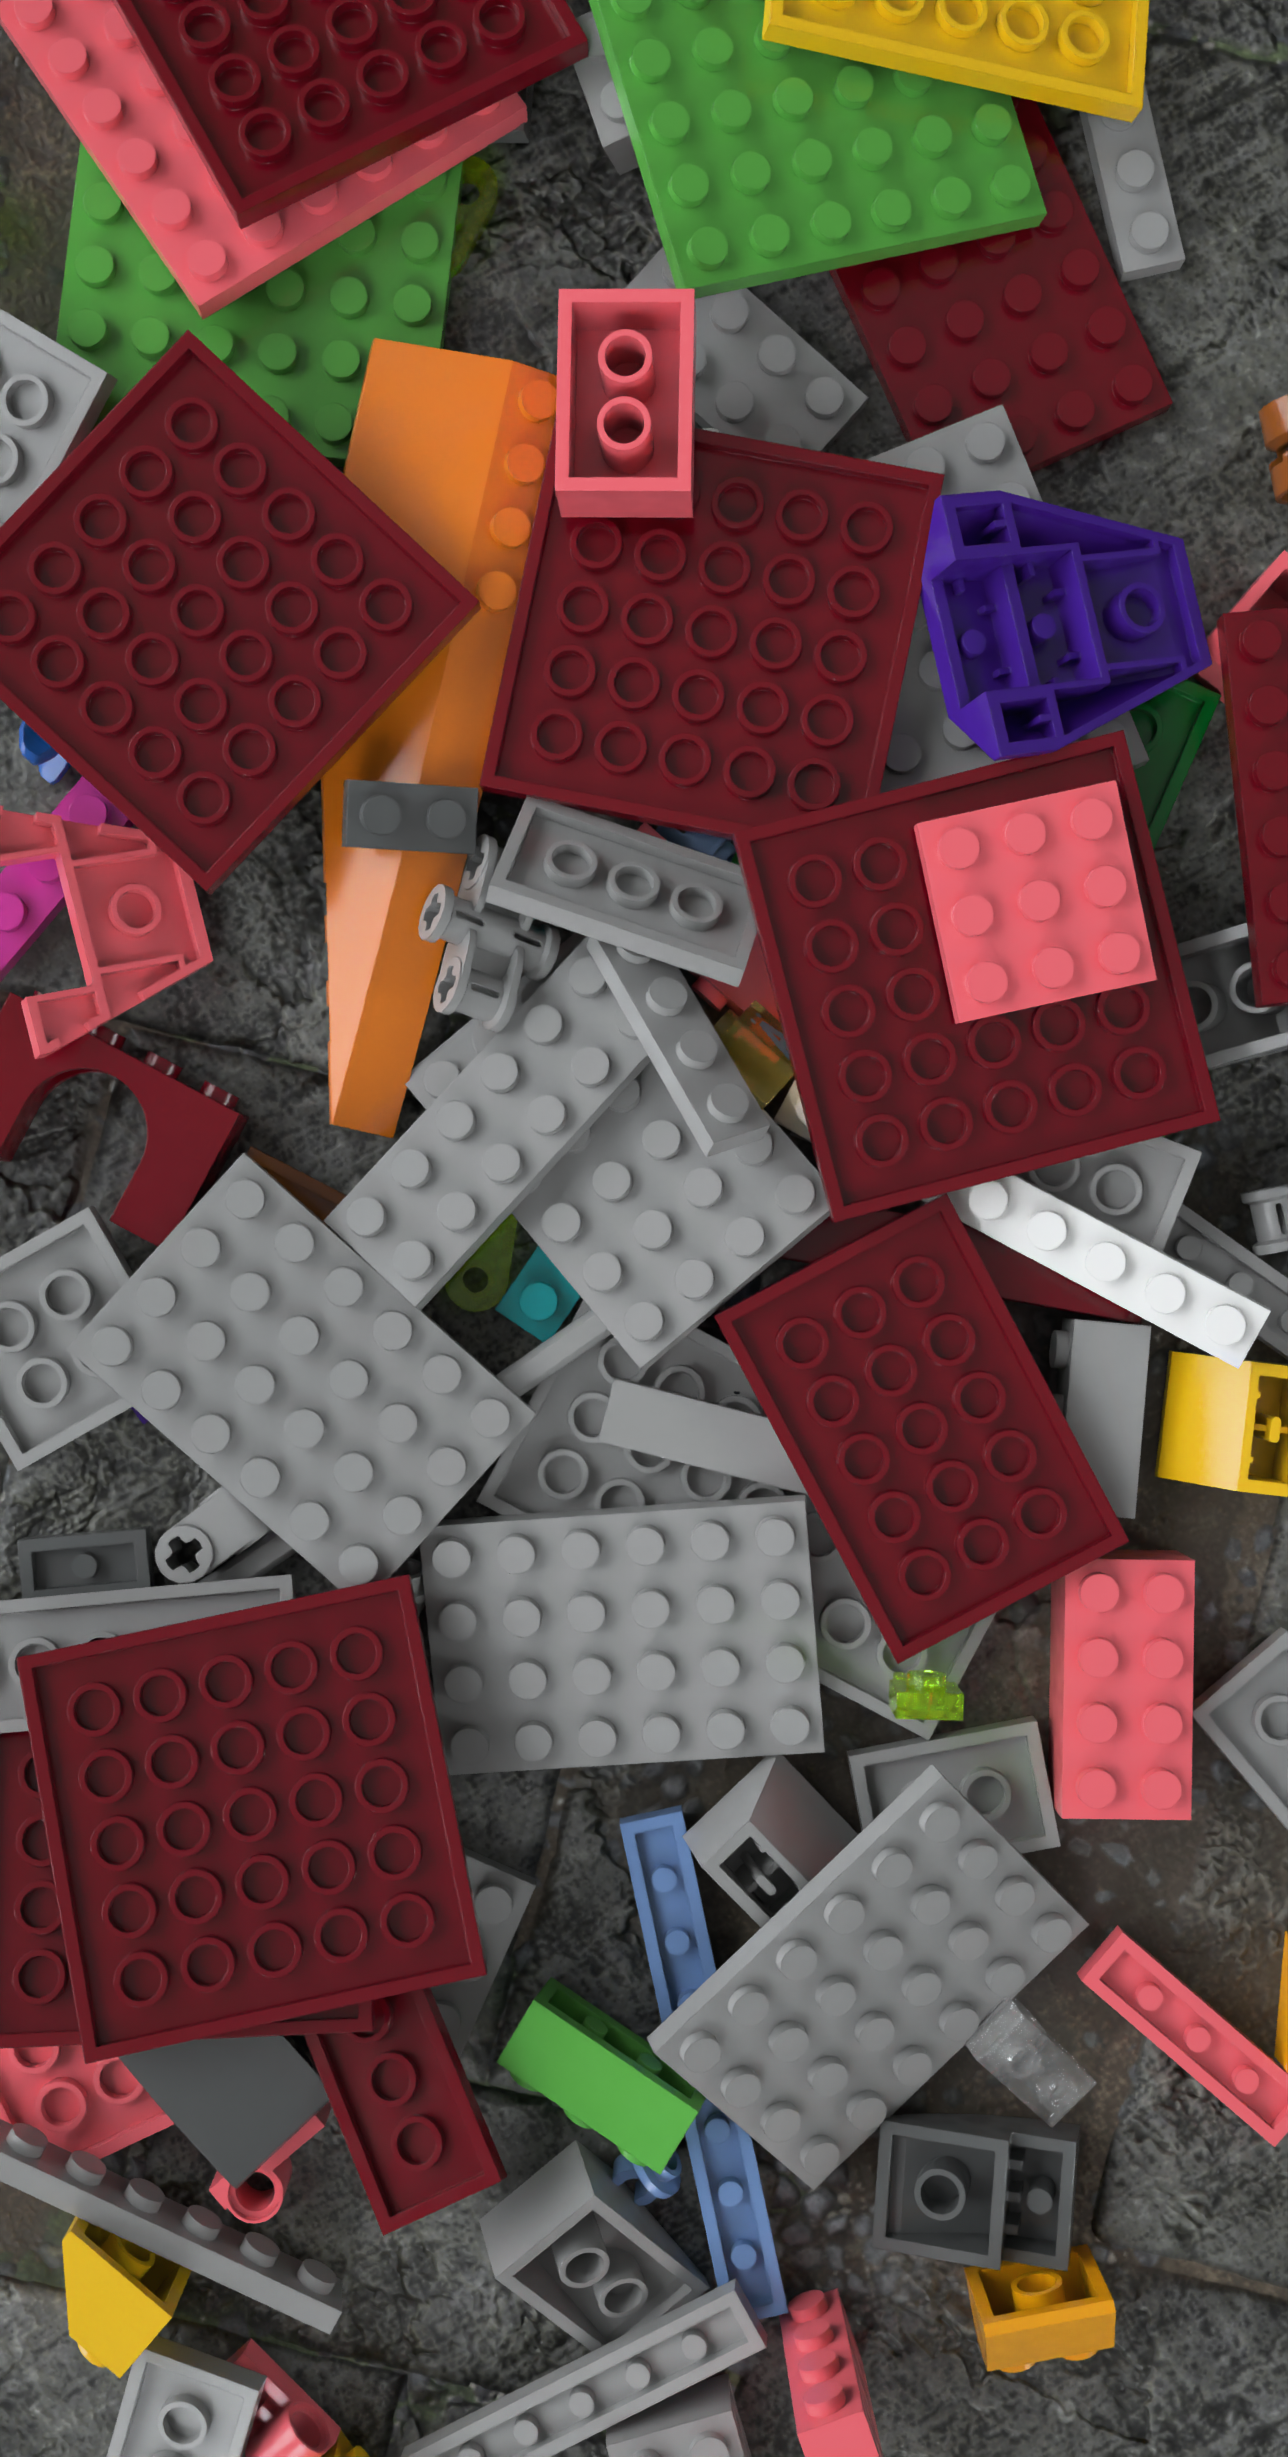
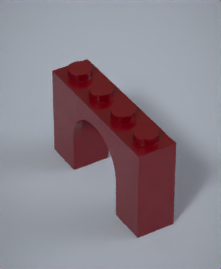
[0,990,249,1246]

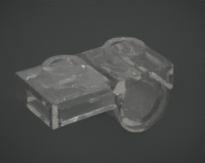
[964,1996,1097,2128]

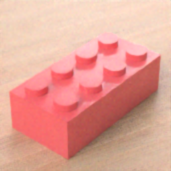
[1048,1550,1195,1820]

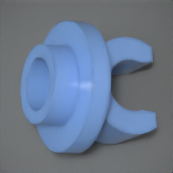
[612,2150,682,2206]

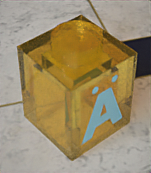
[714,1000,794,1110]

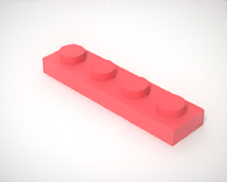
[1077,1925,1288,2147]

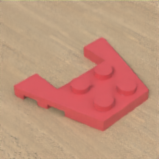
[0,806,214,1059]

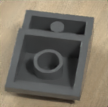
[119,2035,329,2189]
[872,2113,1080,2272]

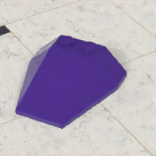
[920,490,1212,761]

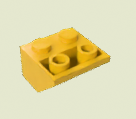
[1155,1351,1288,1497]

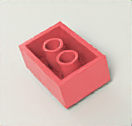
[555,288,697,518]

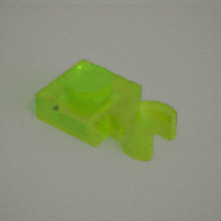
[888,1670,964,1721]

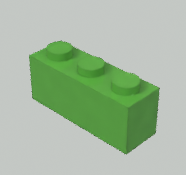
[497,1977,706,2175]

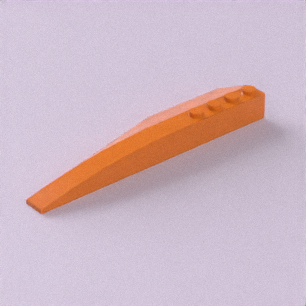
[321,338,557,1138]

